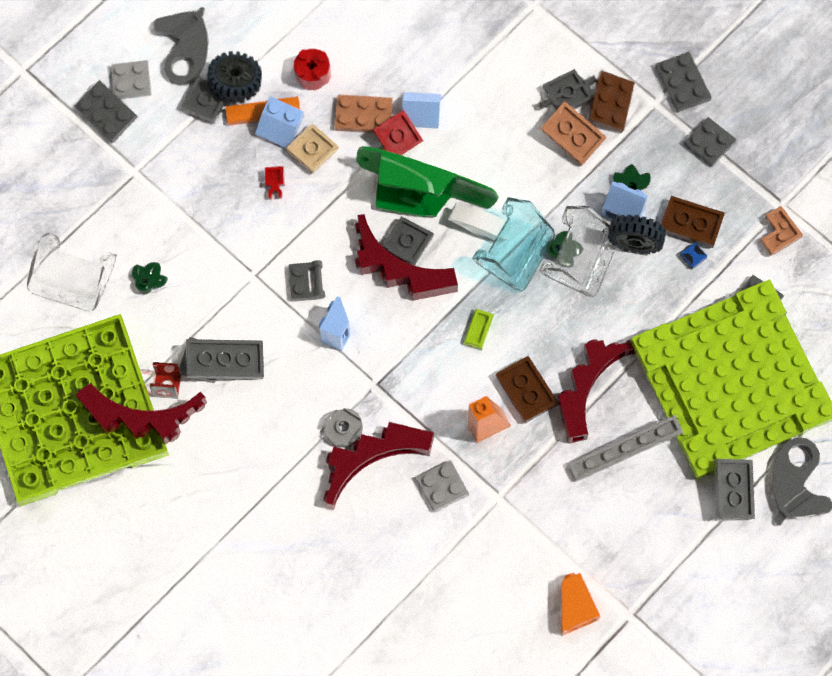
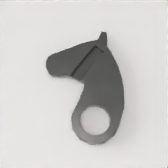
[153,7,208,85]
[772,437,832,526]

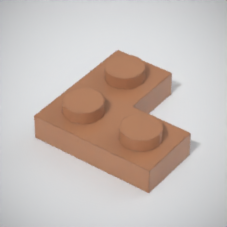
[760,206,803,256]

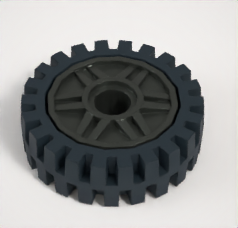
[207,51,262,103]
[608,215,666,254]

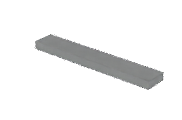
[568,415,684,482]

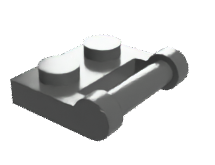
[289,260,326,302]

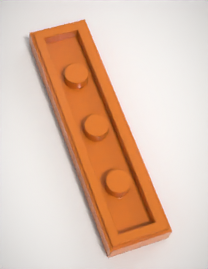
[225,96,300,126]

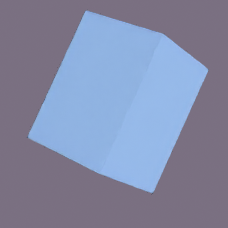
[403,92,441,129]

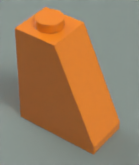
[561,572,601,636]

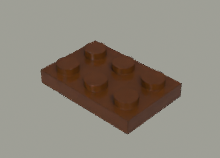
[588,70,635,133]
[661,196,725,248]
[495,355,559,423]

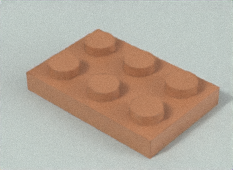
[335,95,393,133]
[540,101,607,166]

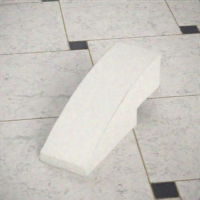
[448,203,512,244]

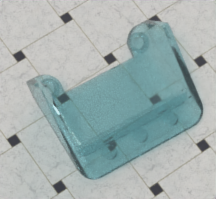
[472,197,555,291]

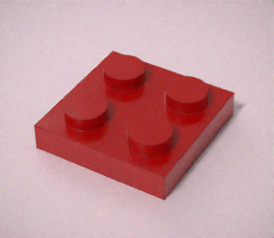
[372,110,424,155]

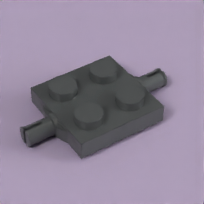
[539,69,597,110]

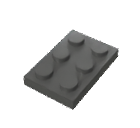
[655,52,712,113]
[74,80,138,143]
[714,459,755,520]

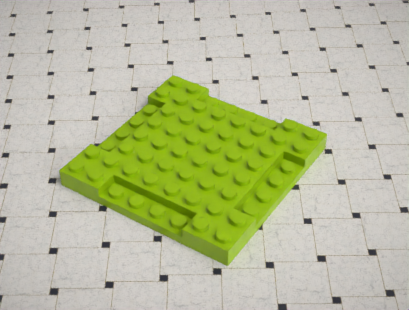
[630,279,832,480]
[0,314,169,507]

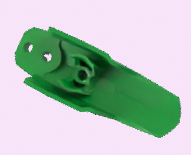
[356,146,499,217]

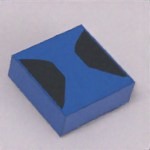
[680,243,707,269]

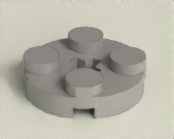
[324,408,363,448]

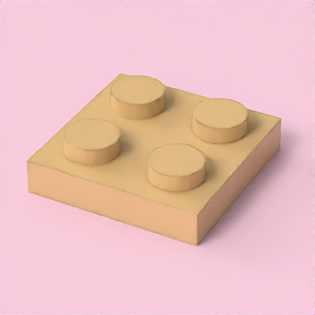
[286,123,339,174]

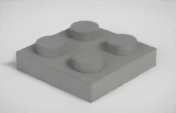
[111,60,152,99]
[416,460,469,513]

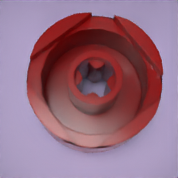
[293,48,331,90]

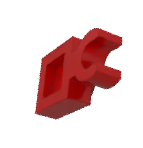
[265,166,285,200]

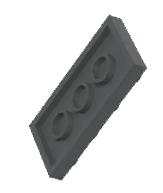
[185,339,264,379]

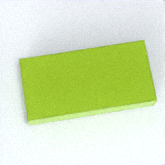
[464,309,494,350]

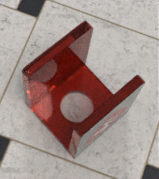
[149,362,181,399]

